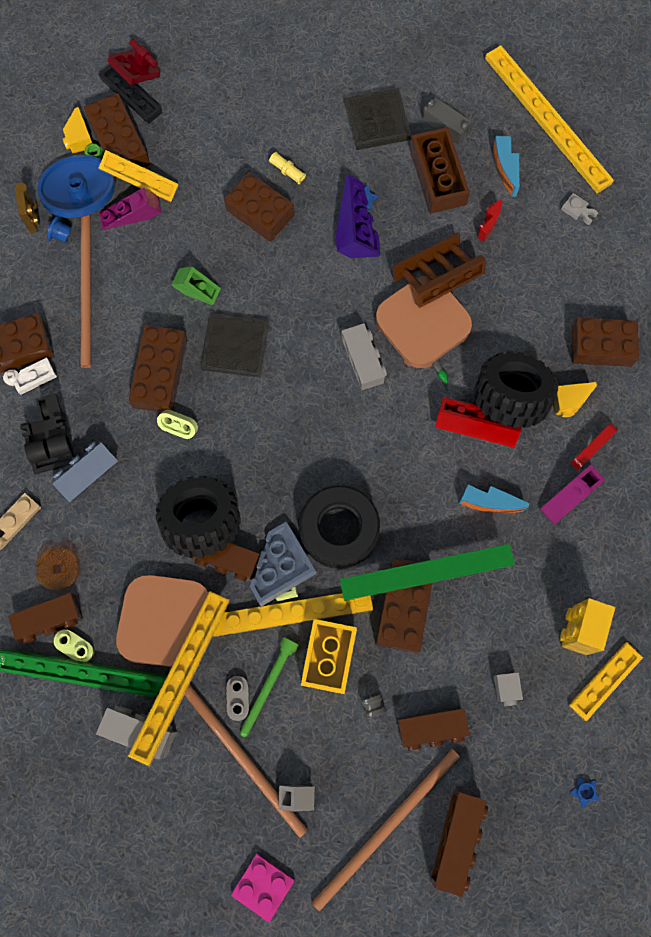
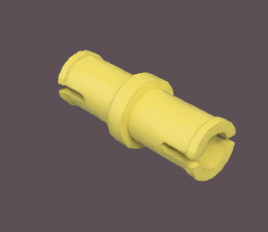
[269,152,306,184]

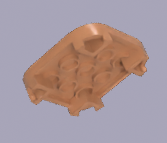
[376,276,472,369]
[116,575,208,667]

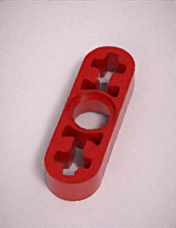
[571,423,619,470]

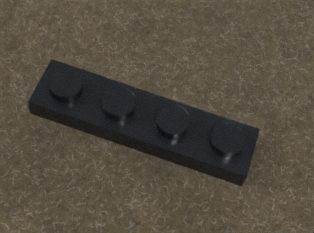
[98,65,162,124]

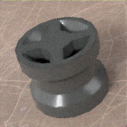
[360,694,387,719]

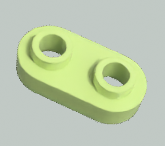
[157,410,198,439]
[54,630,95,662]

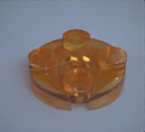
[36,548,81,591]

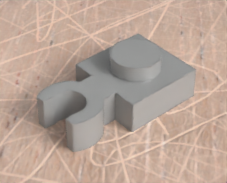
[561,193,598,225]

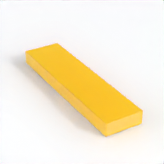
[99,150,178,202]
[569,642,643,721]

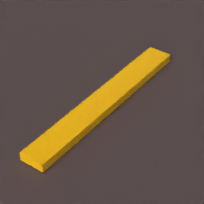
[128,591,230,767]

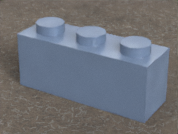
[51,441,118,502]

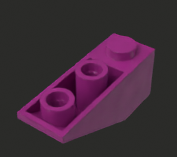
[99,187,161,230]
[540,465,605,525]

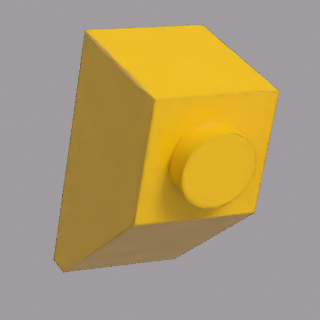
[62,107,93,155]
[553,382,597,417]

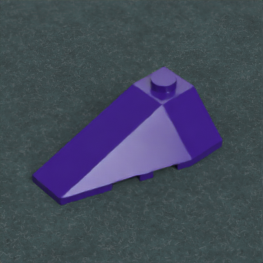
[336,175,381,258]

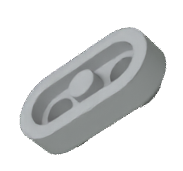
[226,676,249,721]

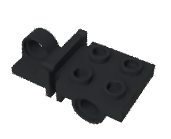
[20,394,74,474]

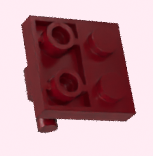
[108,39,161,85]

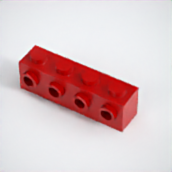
[435,397,522,448]

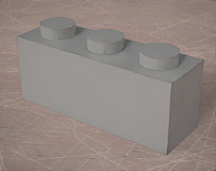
[341,323,387,391]

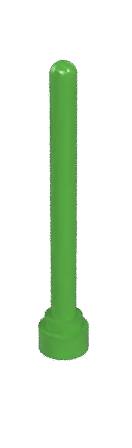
[240,637,299,737]

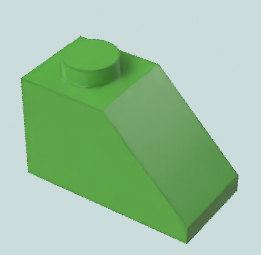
[172,267,221,305]

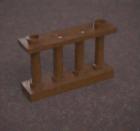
[393,232,486,308]

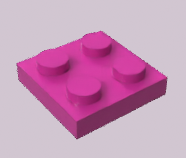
[231,853,295,922]

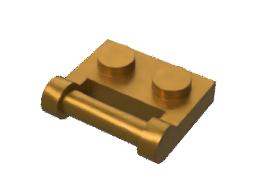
[15,183,40,234]

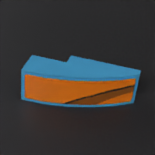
[493,136,520,197]
[459,485,530,513]

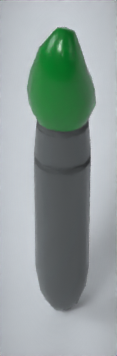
[432,360,448,383]

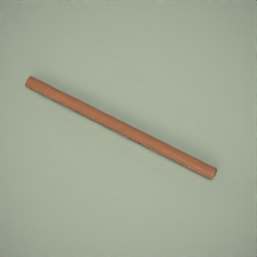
[81,214,91,368]
[185,684,308,838]
[312,749,460,911]

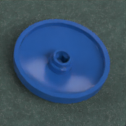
[37,155,115,218]

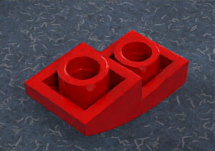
[478,199,503,243]

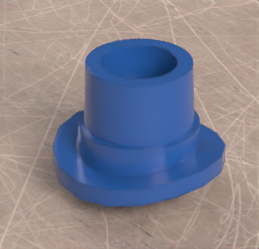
[47,216,72,243]

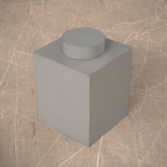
[494,673,523,706]
[279,785,315,812]

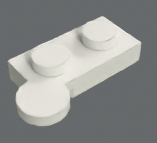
[3,358,57,395]

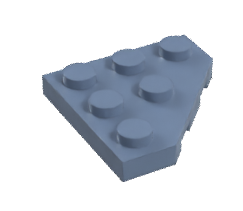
[250,522,317,607]

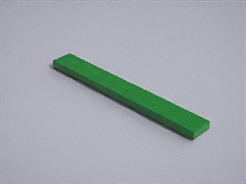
[340,544,515,601]
[0,648,168,698]

